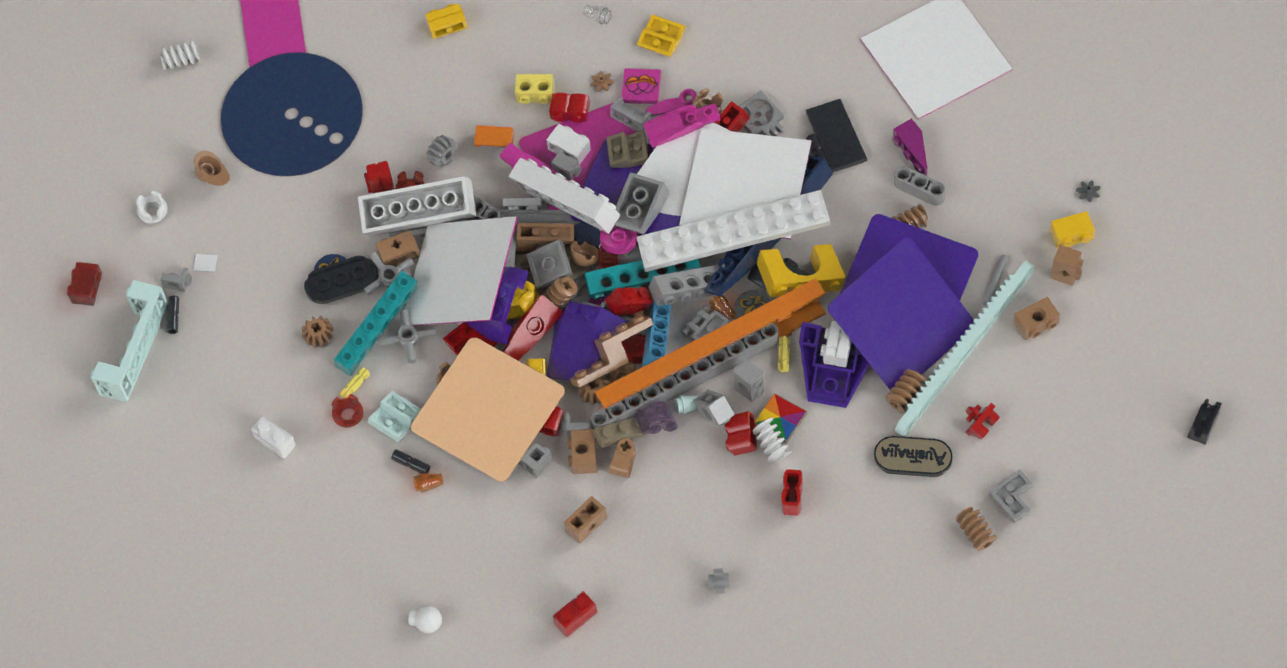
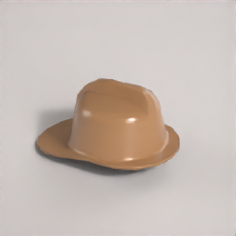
[194,151,230,186]

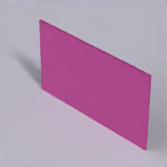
[240,0,306,68]

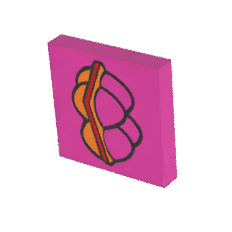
[622,68,661,104]

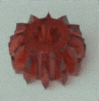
[598,243,618,269]

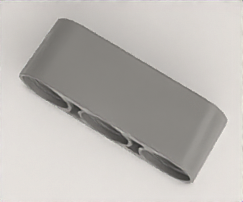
[894,166,945,206]

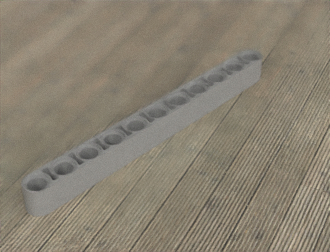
[591,323,779,429]

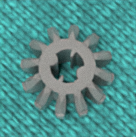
[426,135,458,167]

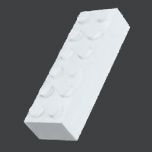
[508,158,620,234]
[358,176,476,236]

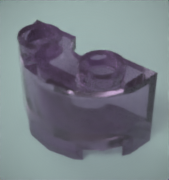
[634,402,678,434]

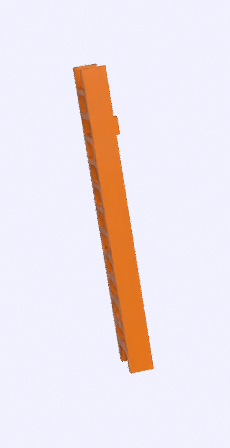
[595,278,826,422]

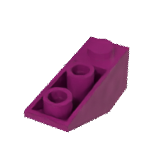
[892,118,927,176]

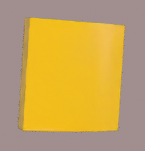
[637,14,686,57]

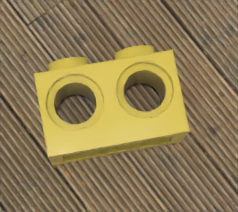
[515,74,554,104]

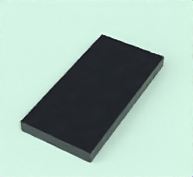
[806,99,867,173]

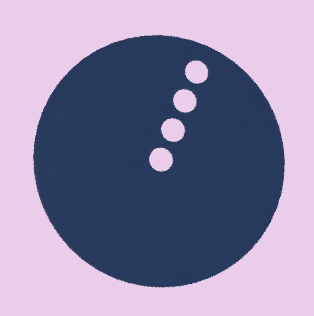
[221,52,363,176]

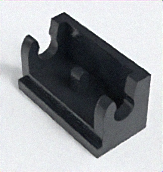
[1187,399,1222,445]

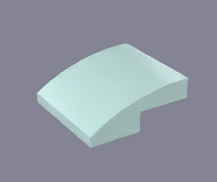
[368,391,421,442]

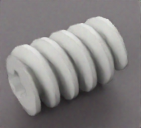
[160,40,200,70]
[753,418,791,462]

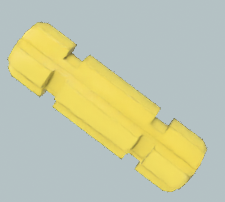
[778,336,790,373]
[339,367,370,400]

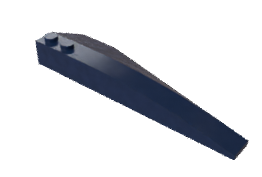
[705,155,833,296]

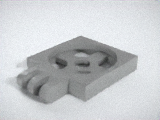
[739,90,785,136]

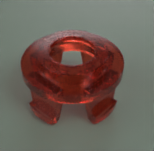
[395,171,425,189]
[331,394,364,428]

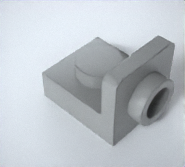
[160,267,192,292]
[563,413,591,438]

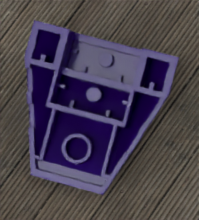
[465,266,529,345]
[547,302,627,382]
[799,322,870,408]

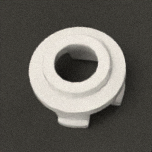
[136,191,168,223]

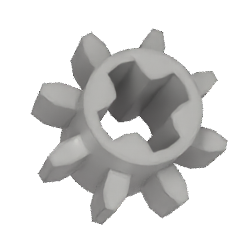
[709,568,730,594]

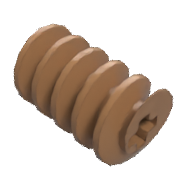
[891,204,928,228]
[543,276,577,309]
[886,369,926,413]
[956,507,997,551]

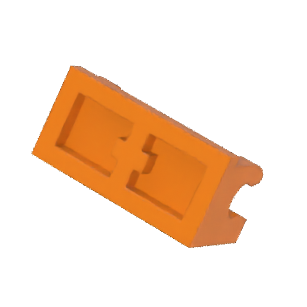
[474,125,515,147]

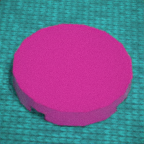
[600,226,638,254]

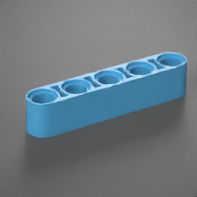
[643,299,672,366]

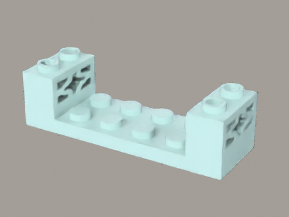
[91,280,168,402]

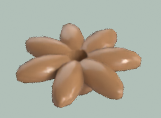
[590,71,614,92]

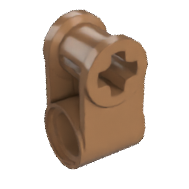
[609,438,636,478]

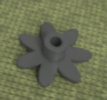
[1076,180,1101,202]

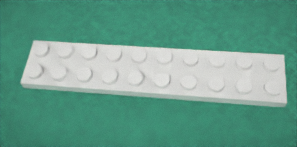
[636,190,831,272]

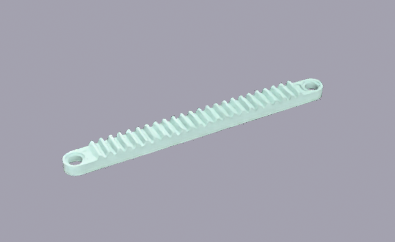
[895,261,1035,437]

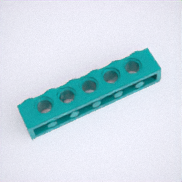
[584,259,701,300]
[334,270,417,376]

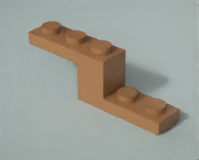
[515,223,574,253]
[570,315,654,388]

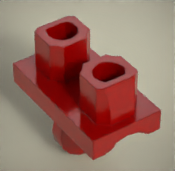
[965,403,1000,439]

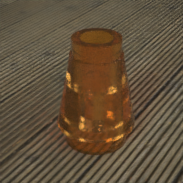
[709,295,736,320]
[413,473,443,493]

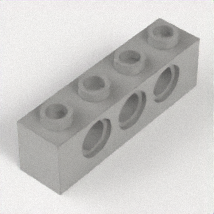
[649,265,724,306]

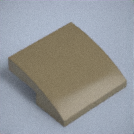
[607,130,649,168]

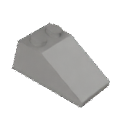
[614,172,669,235]

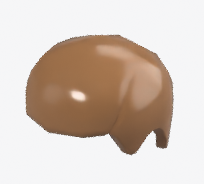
[570,241,599,267]

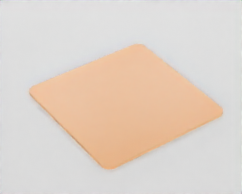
[411,338,565,482]

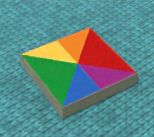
[755,393,807,444]

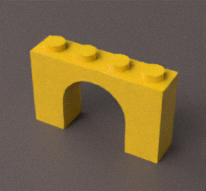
[757,244,846,297]

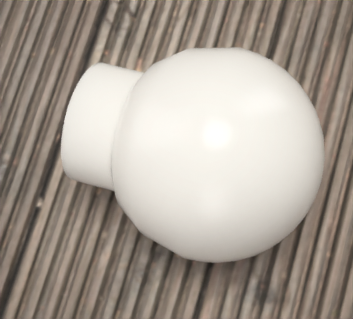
[408,606,442,634]

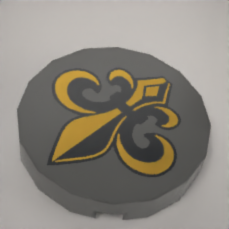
[734,290,771,318]

